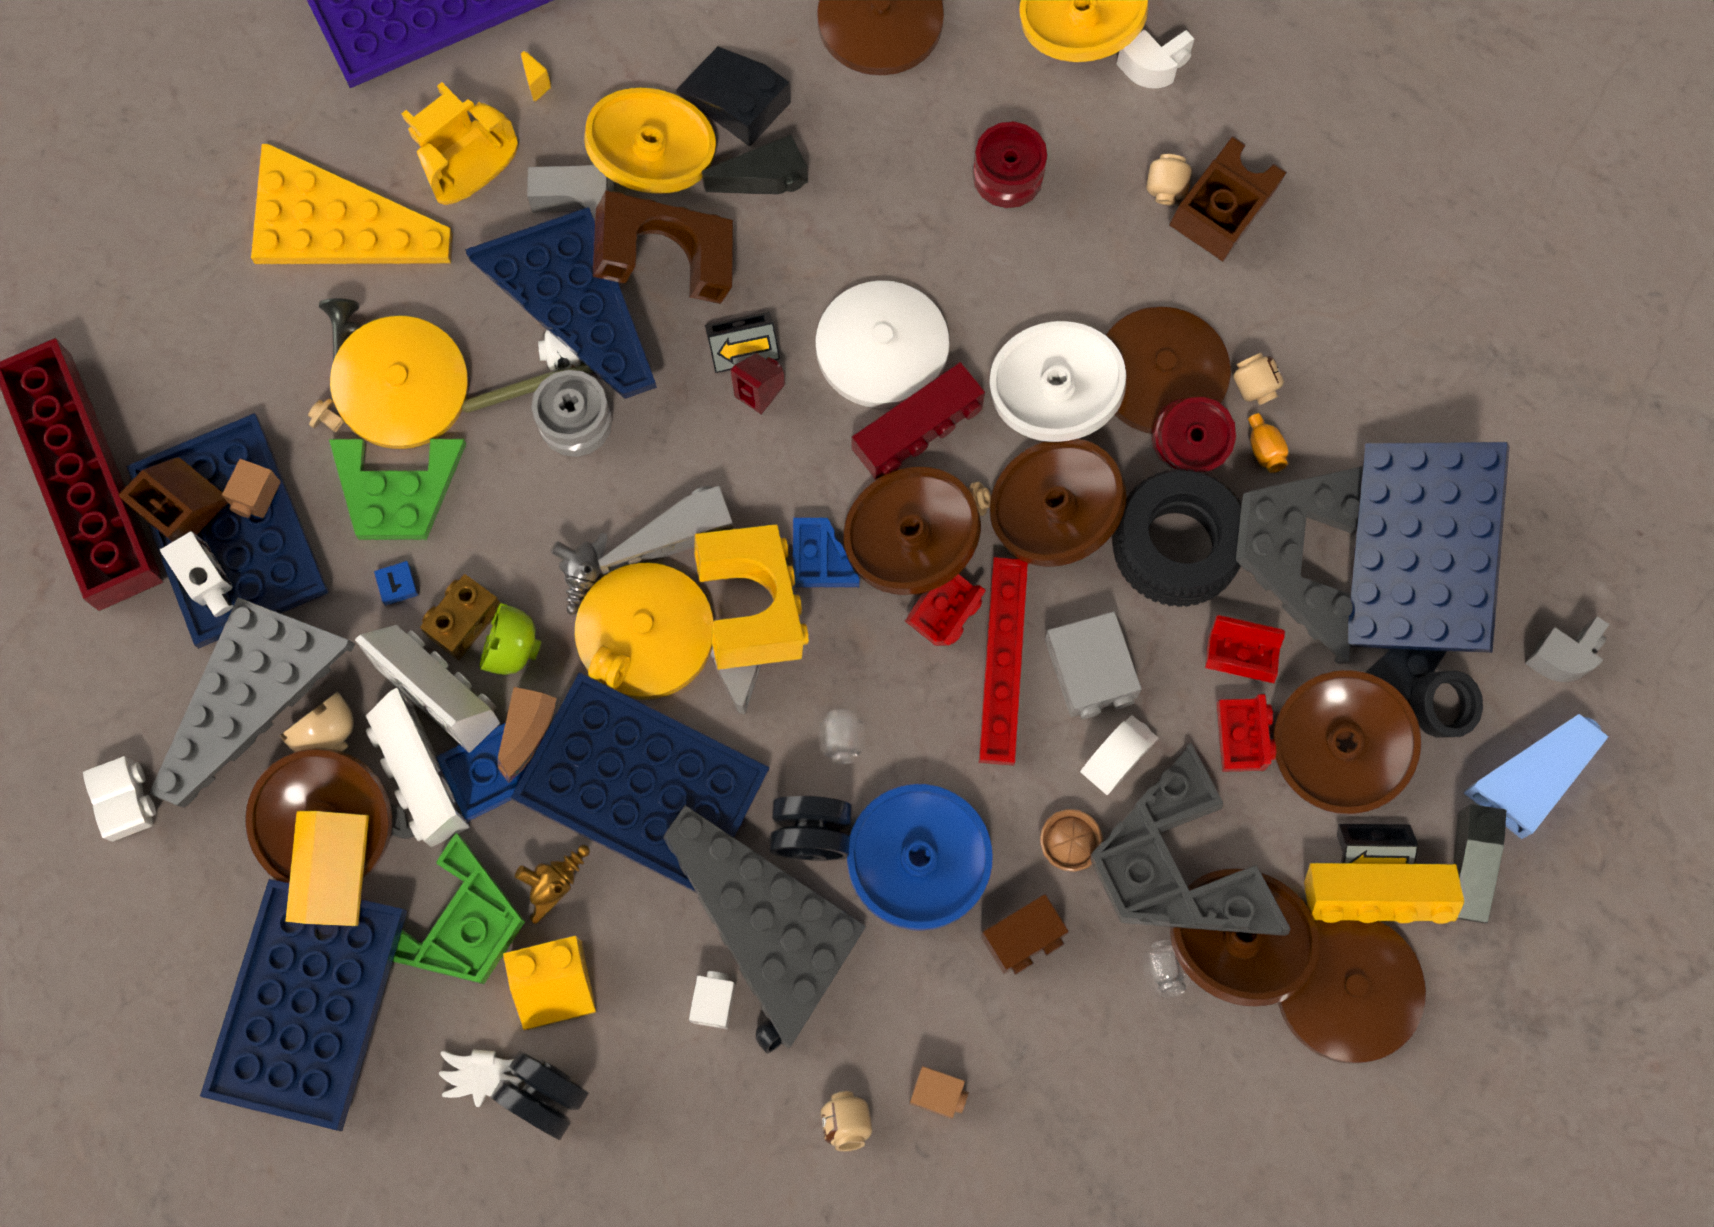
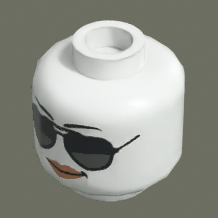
[538,330,582,371]

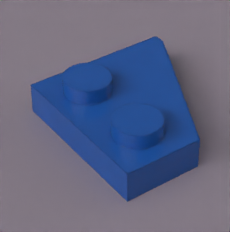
[793,518,859,587]

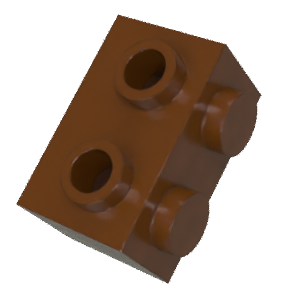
[981,894,1069,975]

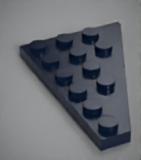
[465,207,657,399]

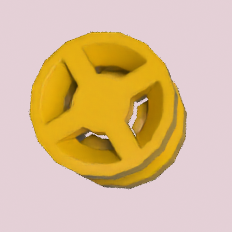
[588,646,630,689]

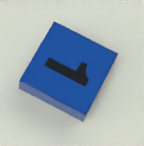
[374,561,419,606]

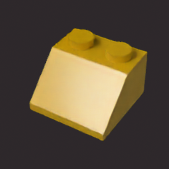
[503,936,596,1030]

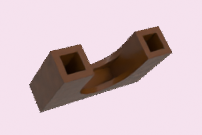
[593,190,733,304]

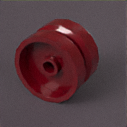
[973,121,1048,208]
[1151,397,1236,472]

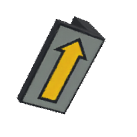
[705,311,780,373]
[1337,824,1419,864]

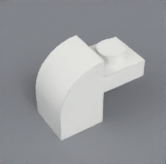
[1117,30,1194,88]
[1080,715,1159,795]

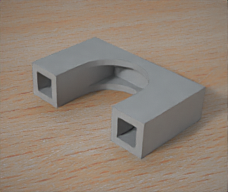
[527,165,616,221]

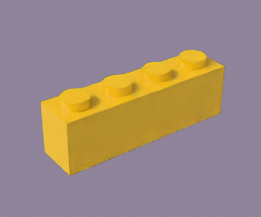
[1304,863,1464,924]

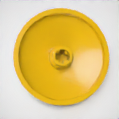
[1019,0,1148,62]
[584,88,716,194]
[330,316,469,449]
[575,563,714,700]

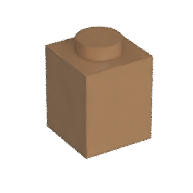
[222,459,281,518]
[909,1066,969,1119]

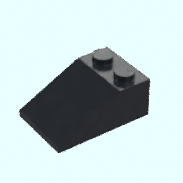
[676,46,791,147]

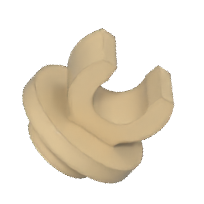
[308,398,344,432]
[967,482,991,516]

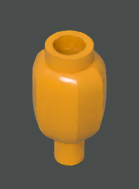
[1248,413,1288,473]

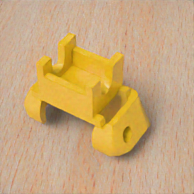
[401,82,519,205]

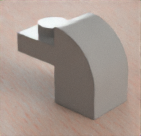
[1525,616,1609,682]

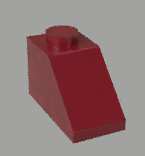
[730,353,785,415]

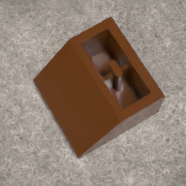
[118,457,228,542]

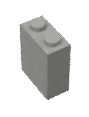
[1045,611,1142,719]

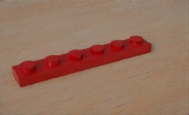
[979,557,1028,766]

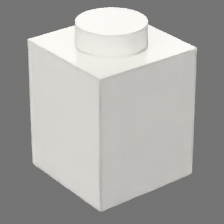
[689,971,736,1030]

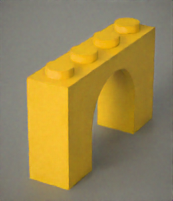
[694,524,809,670]

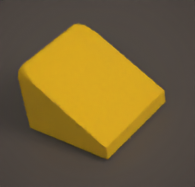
[521,51,551,101]

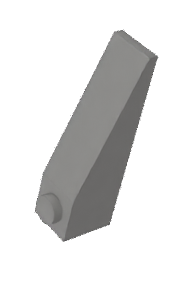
[598,486,734,576]

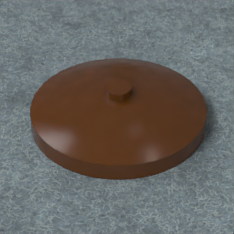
[817,0,944,75]
[1106,307,1231,434]
[990,439,1126,567]
[843,467,981,595]
[1274,670,1421,814]
[245,748,392,883]
[1170,868,1320,1007]
[1278,920,1426,1064]

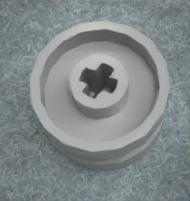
[531,370,613,457]

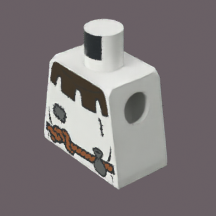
[160,531,233,617]

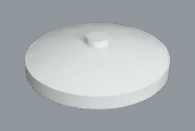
[816,281,949,408]
[990,321,1126,442]

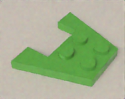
[329,439,466,540]
[393,833,525,984]

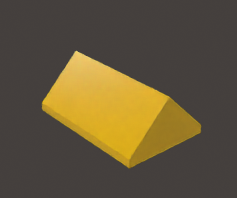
[286,811,369,926]

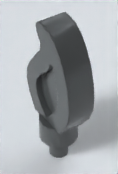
[390,804,414,839]

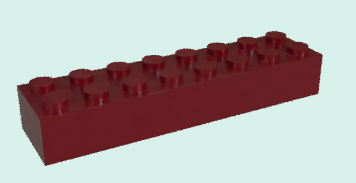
[0,338,164,611]

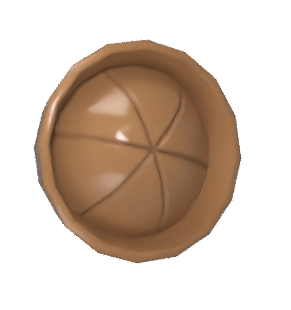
[1040,809,1103,872]

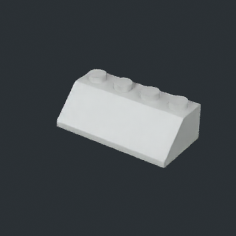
[355,625,500,753]
[366,688,470,847]

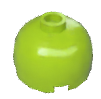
[479,603,541,675]

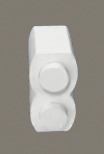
[83,756,156,842]

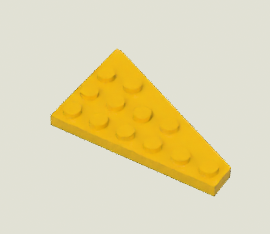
[251,144,453,264]

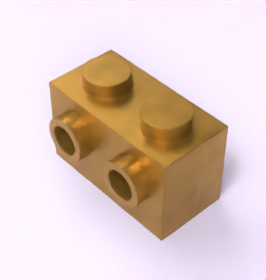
[420,574,500,661]

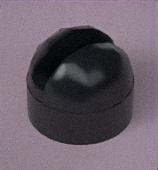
[756,1020,782,1054]

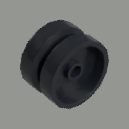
[770,796,852,861]
[490,1050,589,1140]

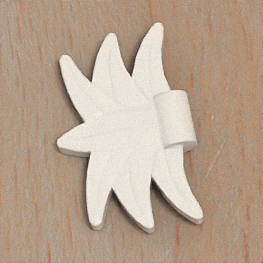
[439,1049,523,1107]

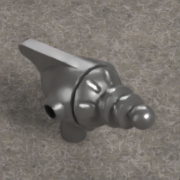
[551,533,607,615]

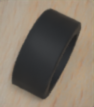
[1410,670,1483,738]

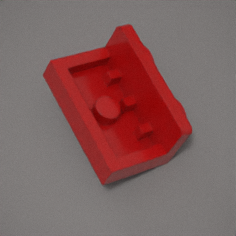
[905,574,986,646]
[1205,615,1285,684]
[1217,694,1276,772]

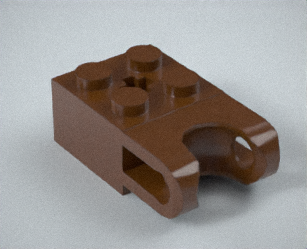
[1169,136,1287,262]

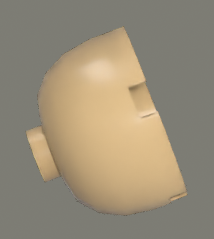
[280,692,354,753]

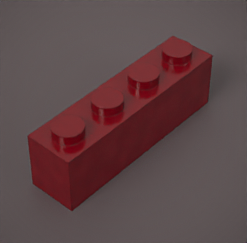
[851,362,985,480]

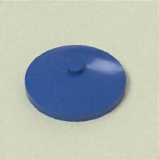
[847,784,993,931]

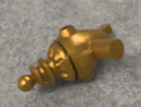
[515,845,590,924]

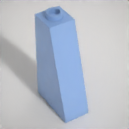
[1464,714,1609,839]

